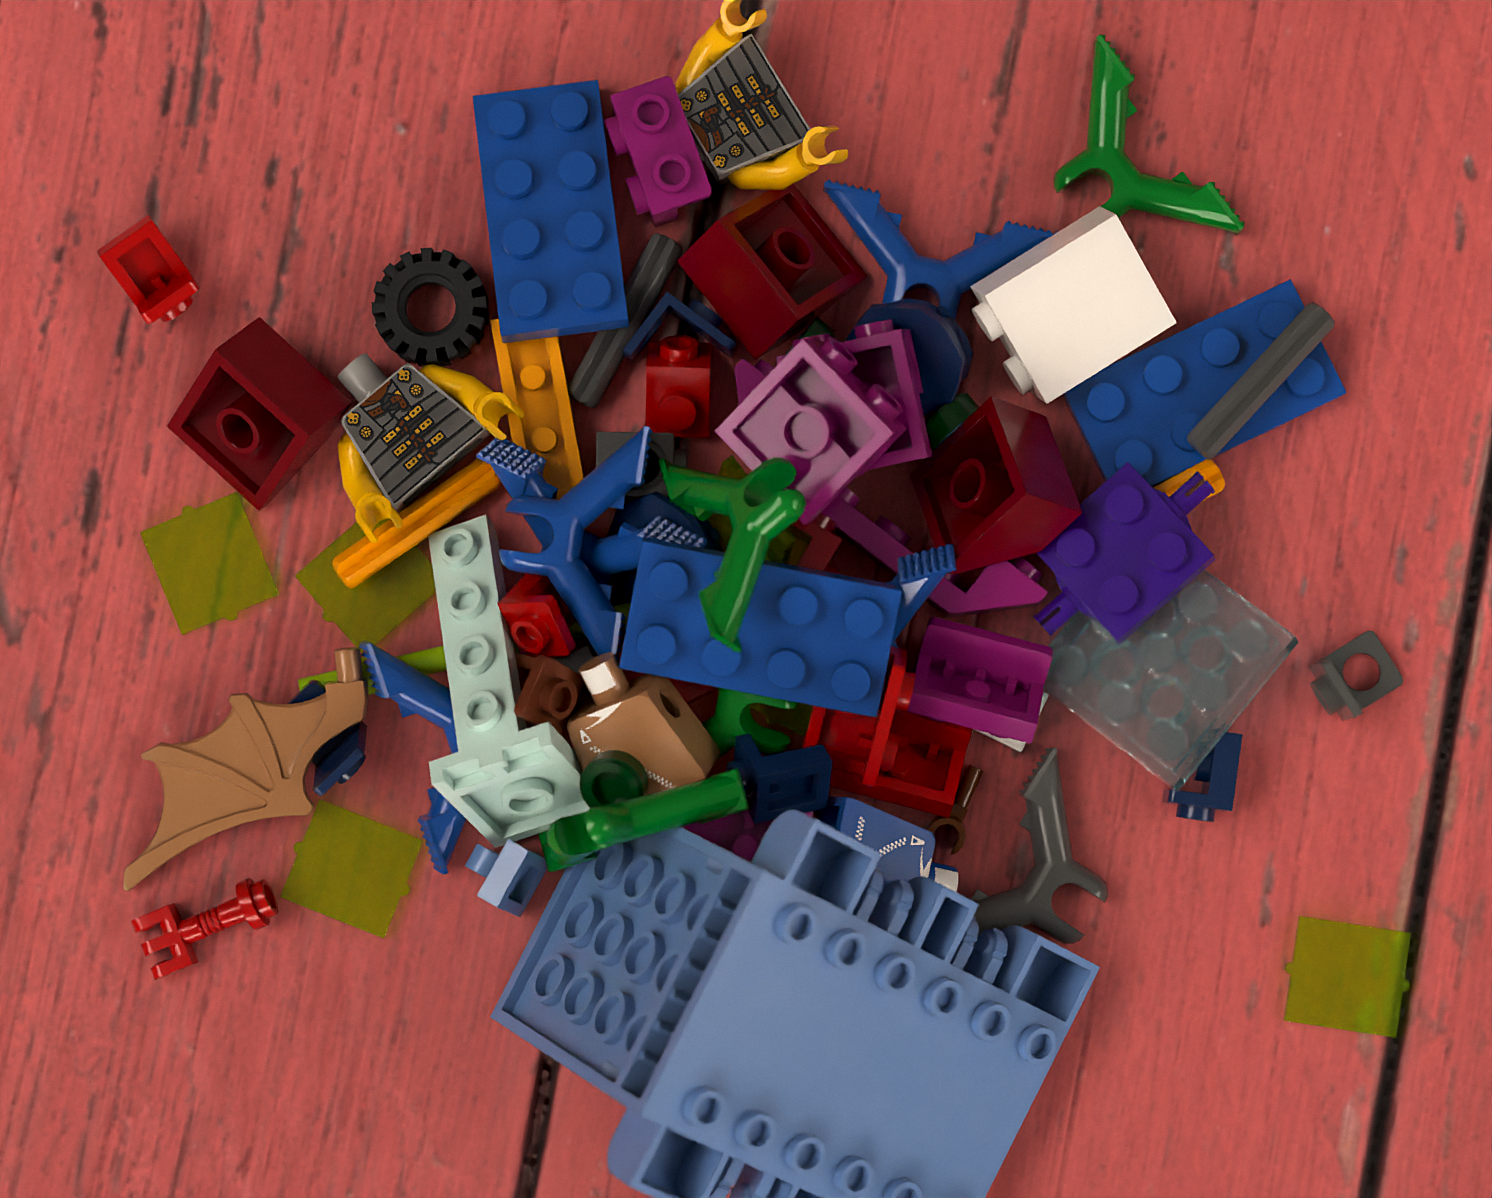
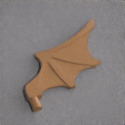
[123,647,369,891]

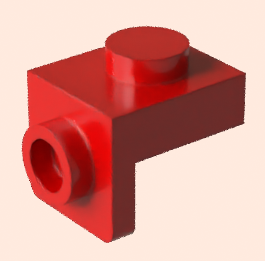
[97,214,200,325]
[645,335,712,438]
[497,574,576,657]

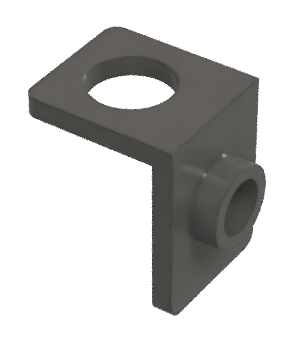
[1309,631,1403,721]

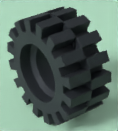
[372,248,490,367]

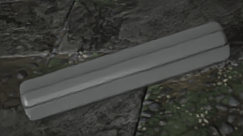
[567,233,682,408]
[1187,302,1335,459]

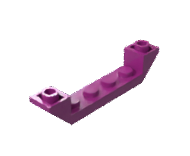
[735,358,1048,618]

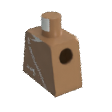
[567,652,720,795]

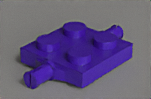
[1033,462,1216,645]

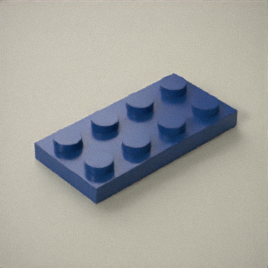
[472,80,629,343]
[1062,279,1347,487]
[619,537,902,718]

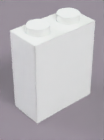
[970,206,1177,404]

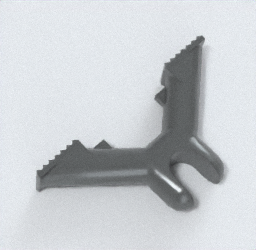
[971,747,1108,944]

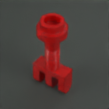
[131,878,279,980]

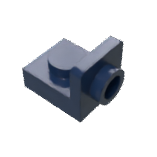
[1162,731,1243,822]
[726,734,833,824]

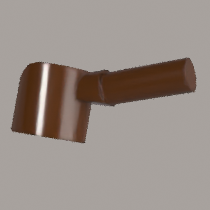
[928,765,983,855]

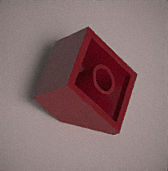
[677,184,868,360]
[167,317,353,511]
[910,396,1083,575]

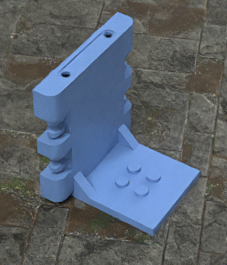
[490,810,1100,1198]

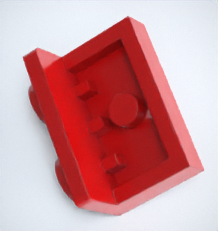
[802,646,916,788]
[829,709,973,818]

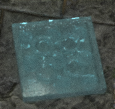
[1044,569,1299,792]

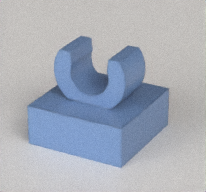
[465,839,548,917]

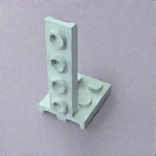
[428,514,590,848]

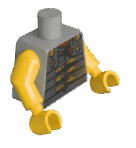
[675,0,848,190]
[337,353,524,543]

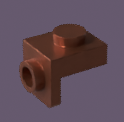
[514,652,584,735]

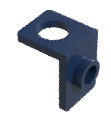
[623,292,737,363]
[287,680,367,797]

